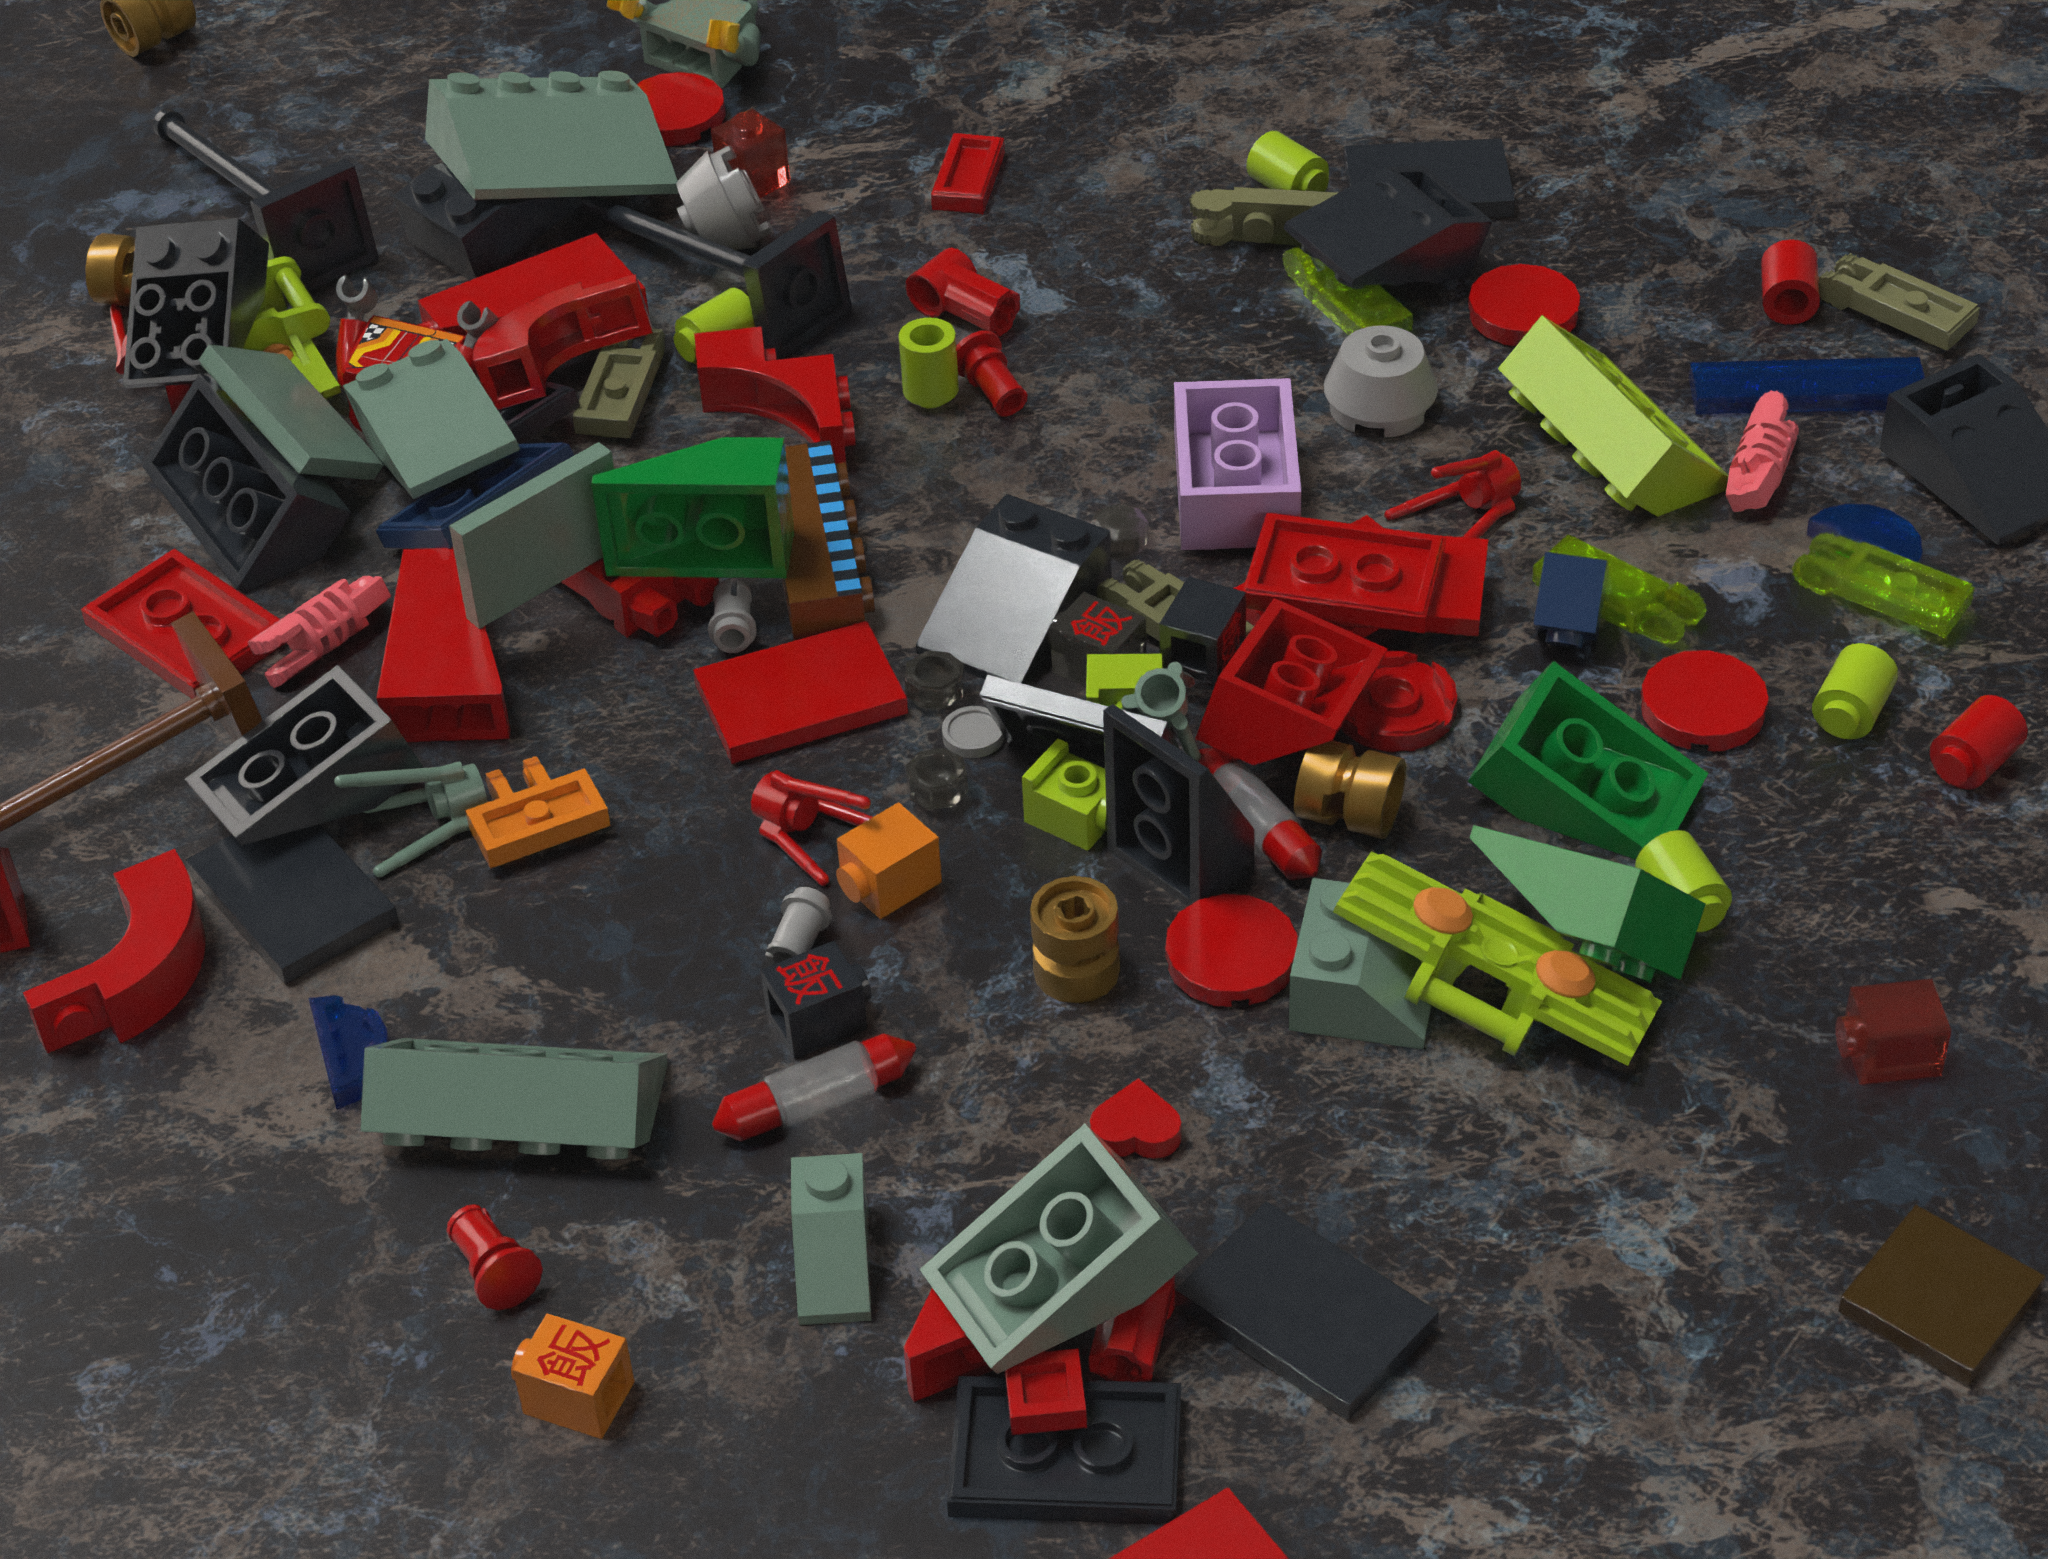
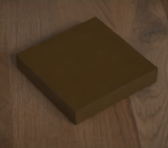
[1838,1205,2046,1386]

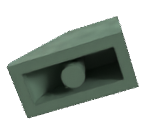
[791,1153,871,1325]

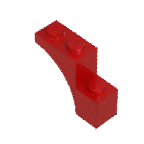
[694,327,856,467]

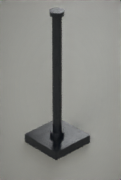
[153,109,379,302]
[570,196,853,360]

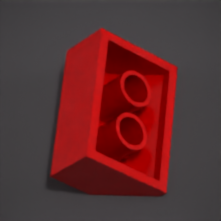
[1195,598,1388,765]

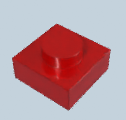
[1005,1348,1087,1435]

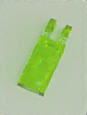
[1282,247,1413,335]
[1791,532,1975,638]
[1532,534,1707,646]

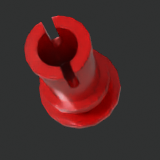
[956,330,1028,417]
[446,1204,543,1310]

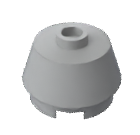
[676,145,774,250]
[1324,325,1438,437]

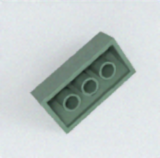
[361,1038,667,1159]

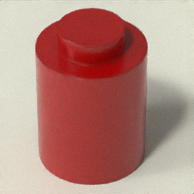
[1761,239,1820,325]
[1930,695,2028,790]

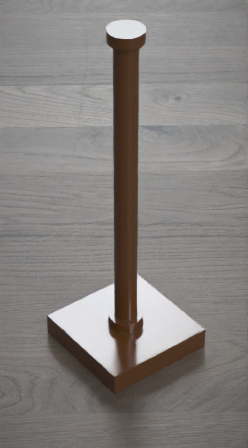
[0,611,263,832]

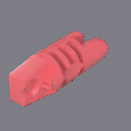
[1725,390,1799,512]
[247,576,391,689]

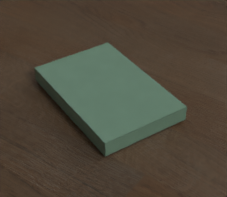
[199,344,385,480]
[449,442,614,629]

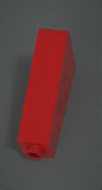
[417,233,649,336]
[376,548,511,742]

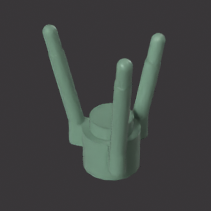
[1121,662,1201,762]
[334,761,487,878]

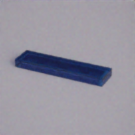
[1689,357,1925,414]

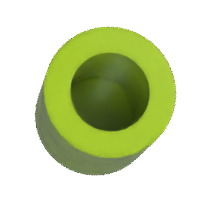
[1246,131,1329,192]
[674,287,755,365]
[899,318,959,408]
[1812,643,1898,739]
[1635,830,1732,932]

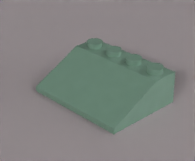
[425,70,678,200]

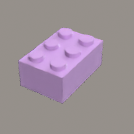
[1174,378,1301,550]

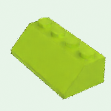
[1498,315,1729,517]

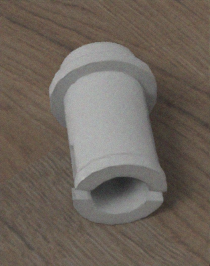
[708,579,757,653]
[765,887,832,965]

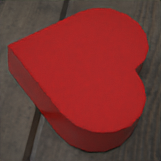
[1090,1078,1181,1159]

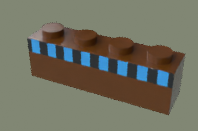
[782,440,875,641]

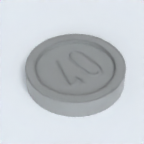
[942,706,1004,758]

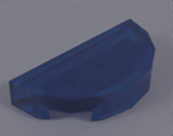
[1806,504,1923,582]
[308,995,390,1110]

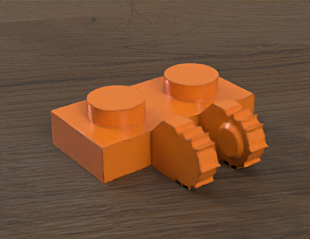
[465,756,611,869]

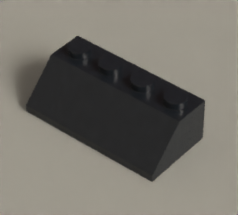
[142,373,352,592]

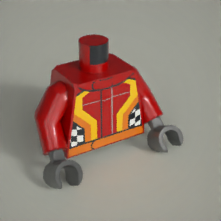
[336,275,498,432]

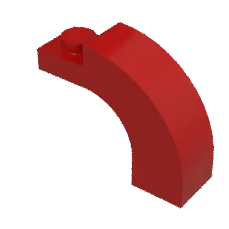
[473,274,653,410]
[23,848,206,1054]

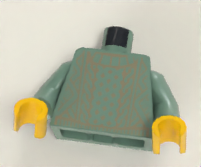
[606,0,761,89]

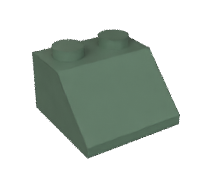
[1289,878,1432,1050]

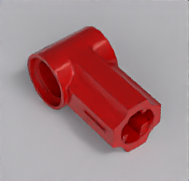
[905,247,1020,336]
[1089,1275,1175,1382]

